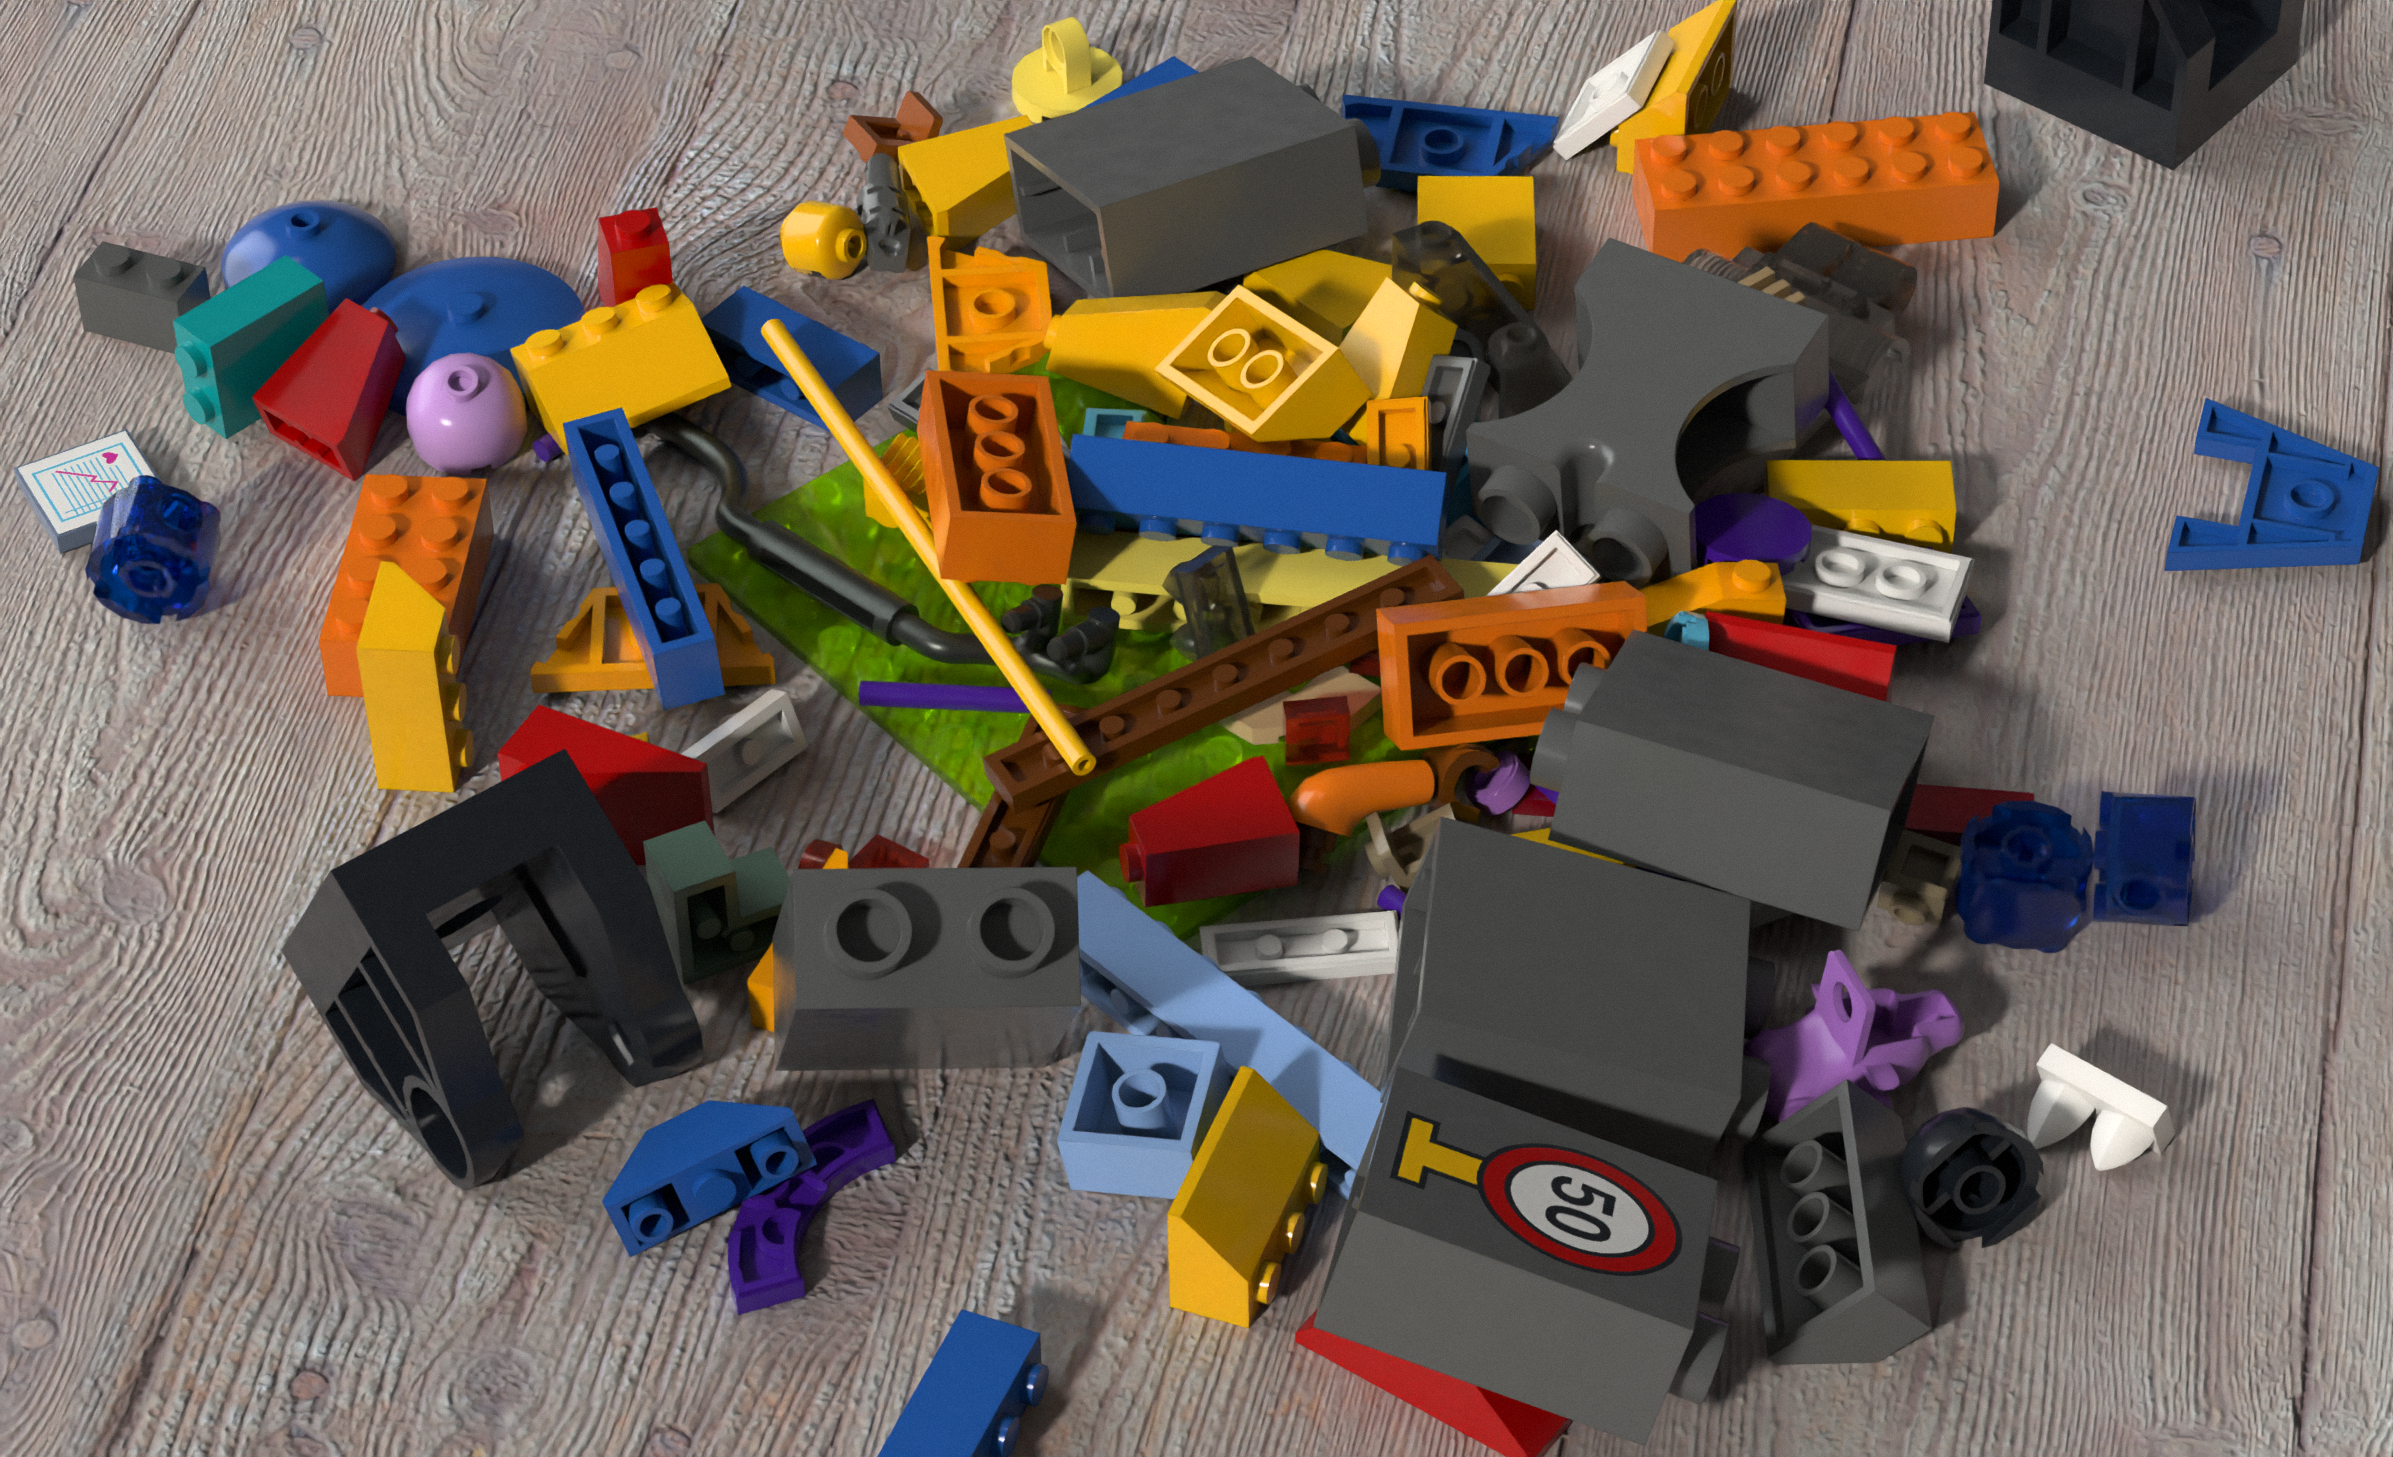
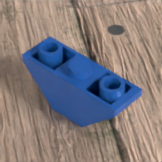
[602,1100,817,1257]

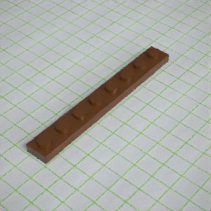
[982,554,1464,814]

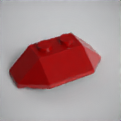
[1295,1308,1571,1457]

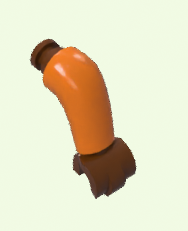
[1287,743,1501,875]

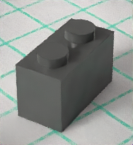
[73,241,211,354]

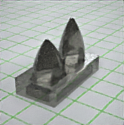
[1162,545,1256,662]

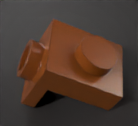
[842,91,943,166]

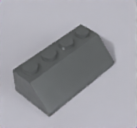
[1744,1079,1932,1365]

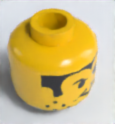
[779,200,867,280]

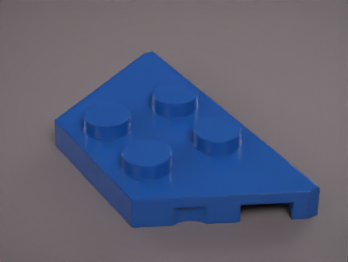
[1342,94,1559,192]

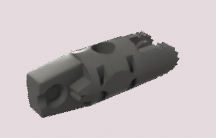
[856,152,912,273]

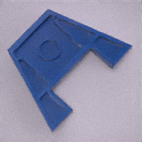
[2165,398,2379,571]

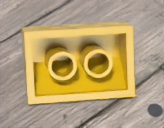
[1610,0,1738,175]
[510,282,732,455]
[1155,285,1373,442]
[356,561,473,793]
[1167,1066,1328,1329]

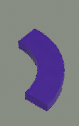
[728,1098,896,1315]

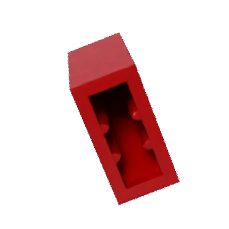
[598,207,673,308]
[252,298,406,482]
[1119,756,1300,908]

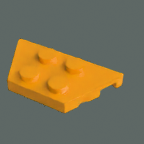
[927,236,1052,374]
[530,583,776,693]

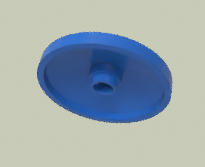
[363,257,585,417]

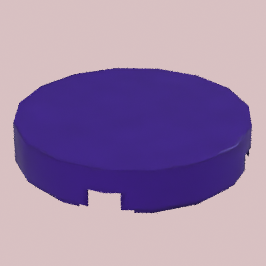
[1695,493,1812,577]

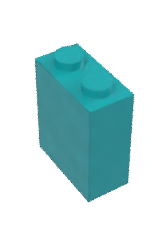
[173,255,329,439]

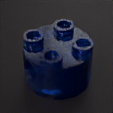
[85,475,221,624]
[2093,791,2196,926]
[1955,801,2094,953]

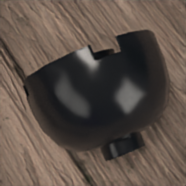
[1899,1107,2044,1250]

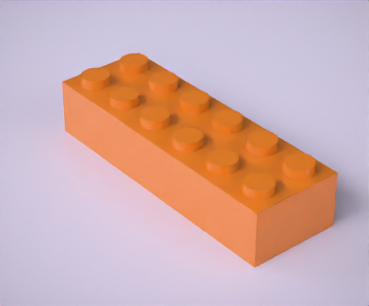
[1632,112,2000,263]

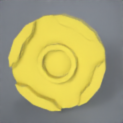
[1012,17,1123,123]

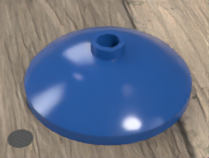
[221,200,396,316]

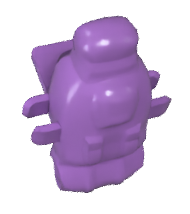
[1743,950,1965,1124]

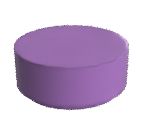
[1465,751,1530,816]

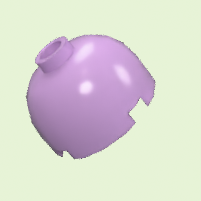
[406,352,528,476]

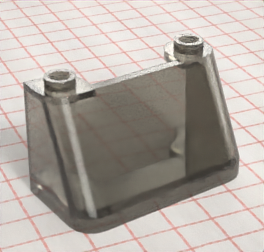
[1392,221,1574,419]

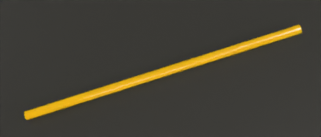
[761,319,1096,776]

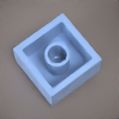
[1057,1031,1231,1199]

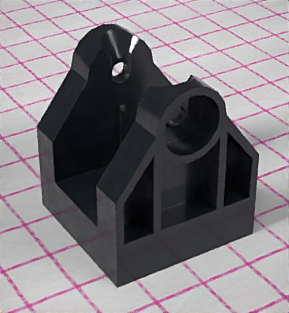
[1984,0,2305,170]
[281,749,704,1191]

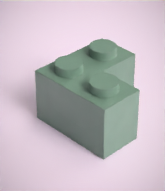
[643,821,790,985]

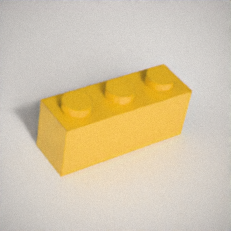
[1764,460,1957,554]

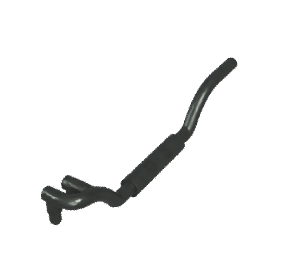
[639,411,1120,685]

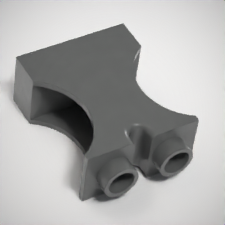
[1466,238,1829,587]

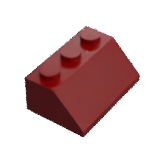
[1705,611,1897,703]

